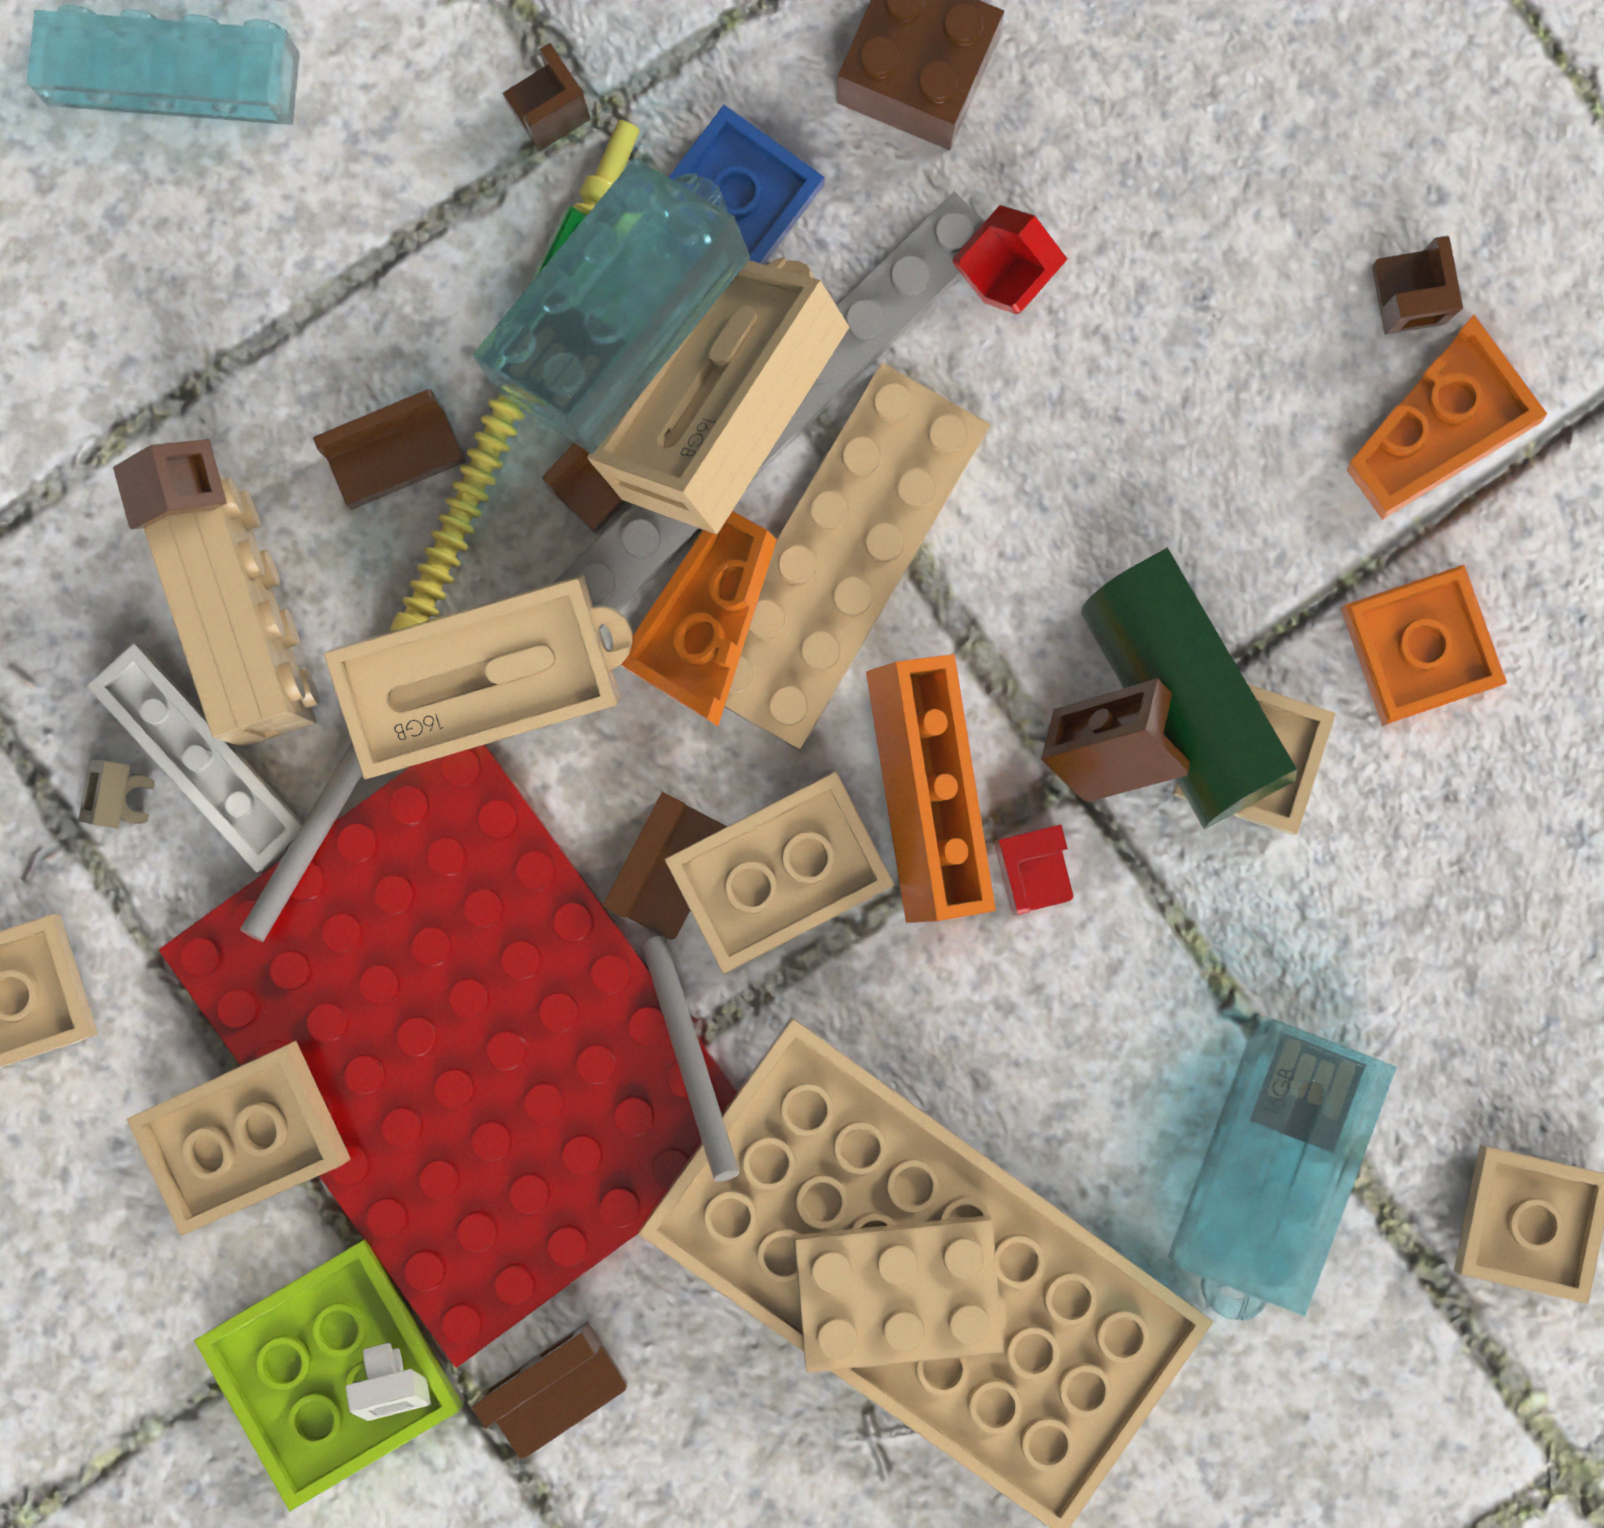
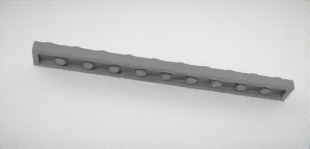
[553,191,985,629]

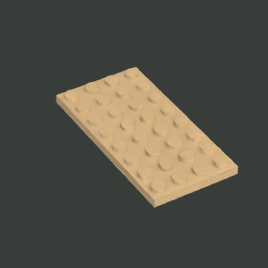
[638,1016,1214,1528]

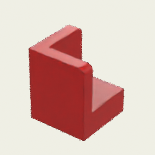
[953,205,1068,315]
[994,824,1074,916]

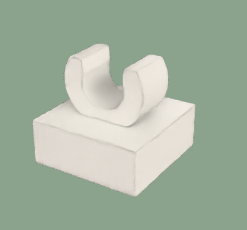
[346,1343,431,1421]

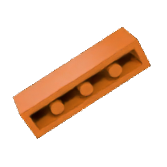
[866,654,996,923]

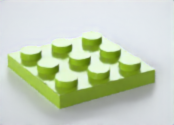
[194,1239,463,1512]

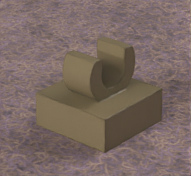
[78,759,155,829]

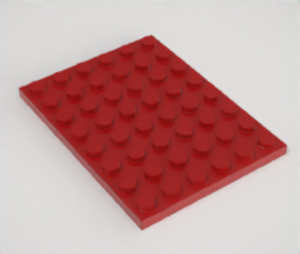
[158,744,738,1368]

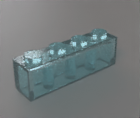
[27,5,300,125]

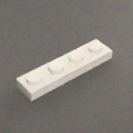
[87,643,303,874]

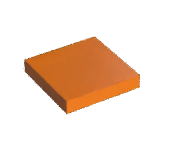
[1340,565,1507,726]

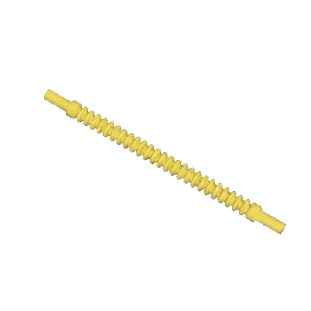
[390,120,640,631]

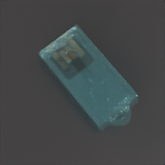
[472,158,751,454]
[1168,1015,1397,1321]

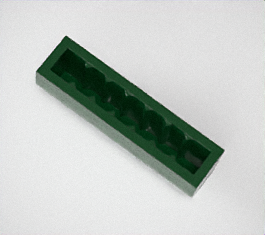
[1081,547,1297,830]

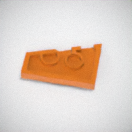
[1347,314,1547,520]
[621,511,777,727]

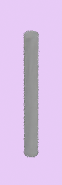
[240,742,362,942]
[642,936,739,1182]

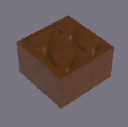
[837,0,1004,151]

